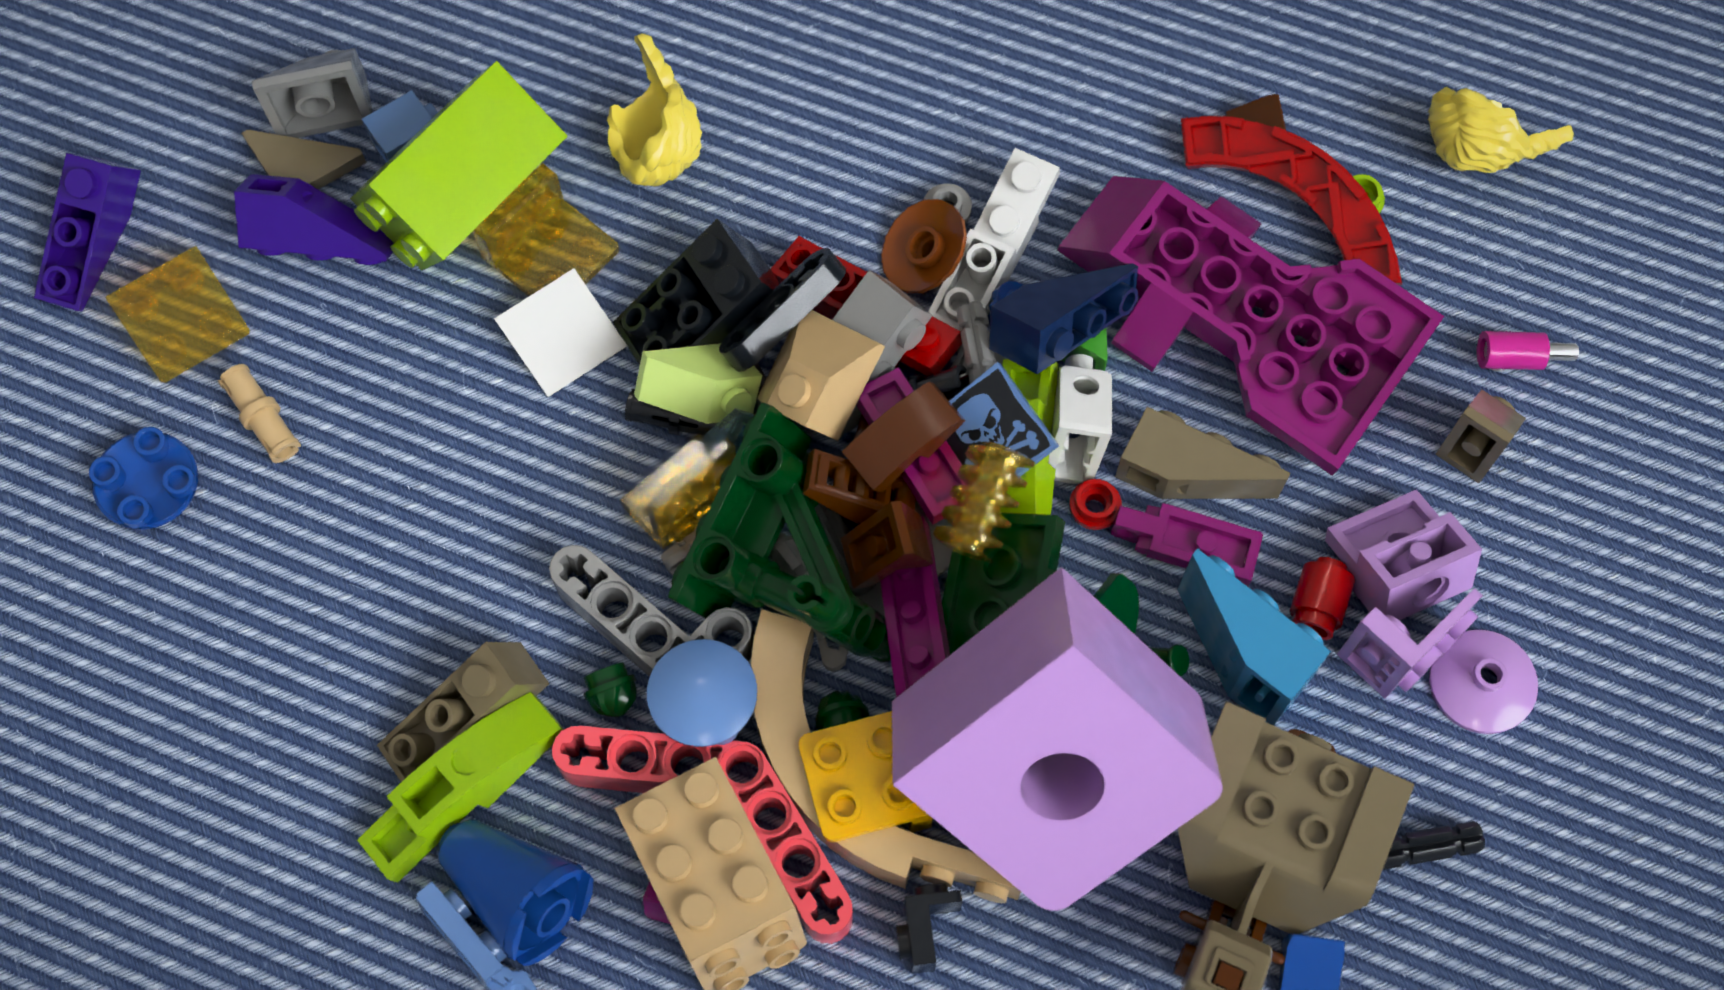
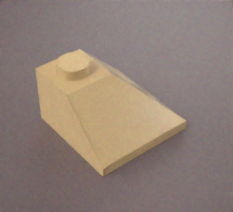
[757,310,885,441]

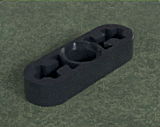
[719,248,846,372]

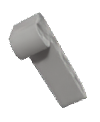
[549,545,754,677]

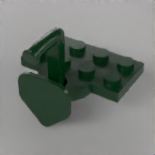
[942,510,1189,677]

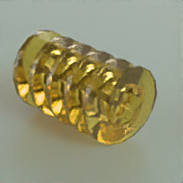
[933,442,1035,563]

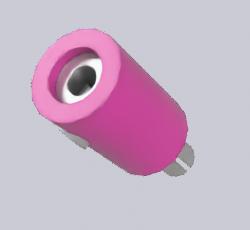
[1477,331,1579,372]

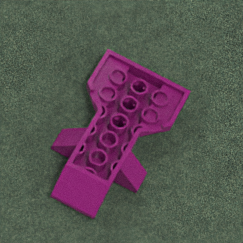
[1057,176,1444,476]

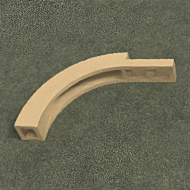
[751,609,1021,903]

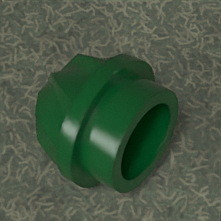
[583,663,637,717]
[815,690,870,730]

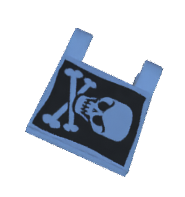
[937,362,1059,532]

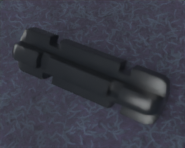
[1383,821,1485,869]

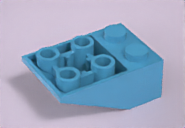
[1177,548,1331,726]

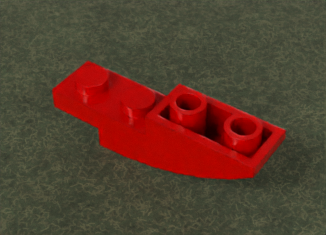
[771,236,962,376]

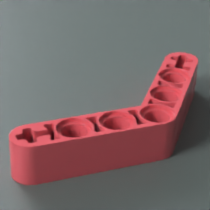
[552,726,853,944]

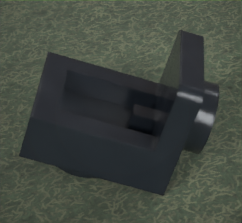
[896,883,962,974]

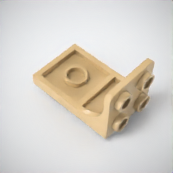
[614,757,807,990]

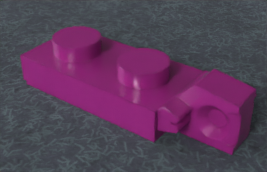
[1111,503,1263,587]

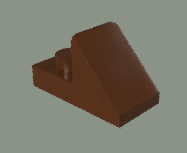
[840,501,933,589]

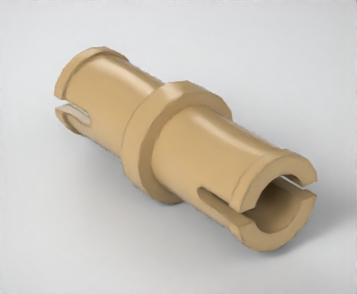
[218,364,301,463]

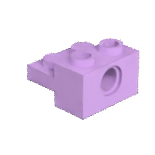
[1325,489,1482,620]

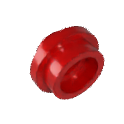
[1069,479,1122,530]

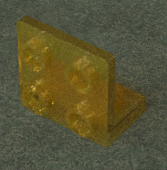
[473,163,620,296]
[105,246,250,383]
[620,434,736,549]

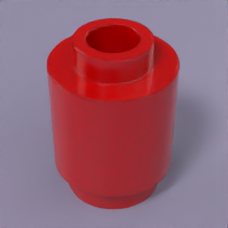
[1289,557,1355,640]

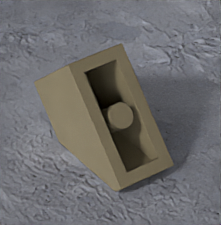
[1435,389,1526,483]

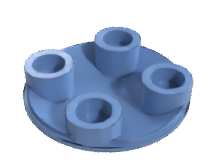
[647,639,757,747]

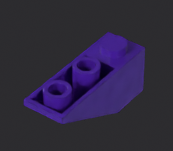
[34,153,141,311]
[234,174,394,265]

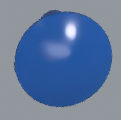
[89,427,198,530]

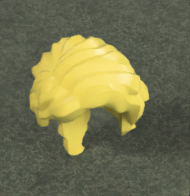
[606,34,702,187]
[1428,87,1574,173]

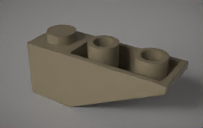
[1115,407,1290,499]
[377,642,549,782]

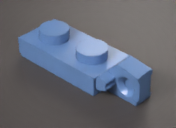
[416,881,537,990]

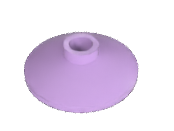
[1429,630,1538,734]

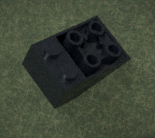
[613,219,780,366]

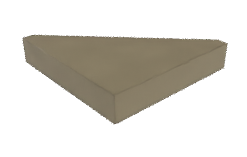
[241,129,367,189]

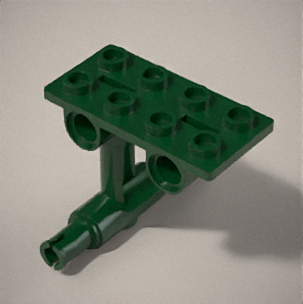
[668,402,891,662]

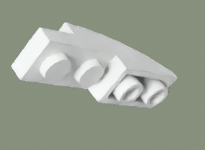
[928,148,1060,331]

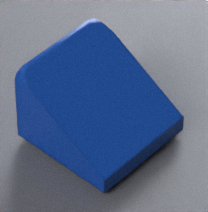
[1279,934,1345,990]

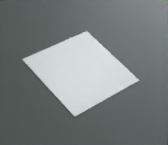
[494,268,627,397]

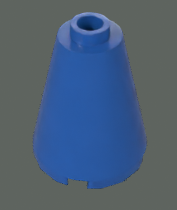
[438,819,594,966]

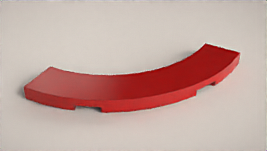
[1181,116,1402,285]

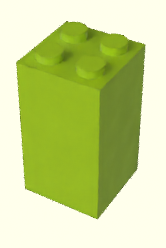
[350,61,568,271]

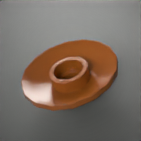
[881,199,967,293]

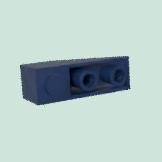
[989,263,1138,374]

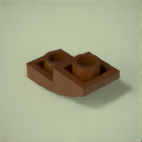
[842,381,966,493]

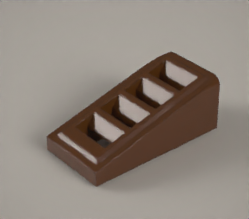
[803,449,916,525]

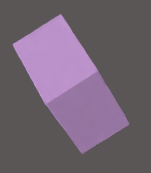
[892,567,1222,911]

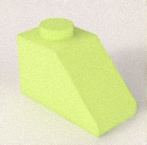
[634,343,762,424]

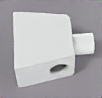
[1048,354,1112,485]

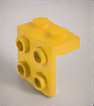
[799,711,933,842]

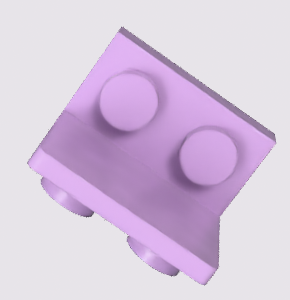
[1337,588,1483,699]

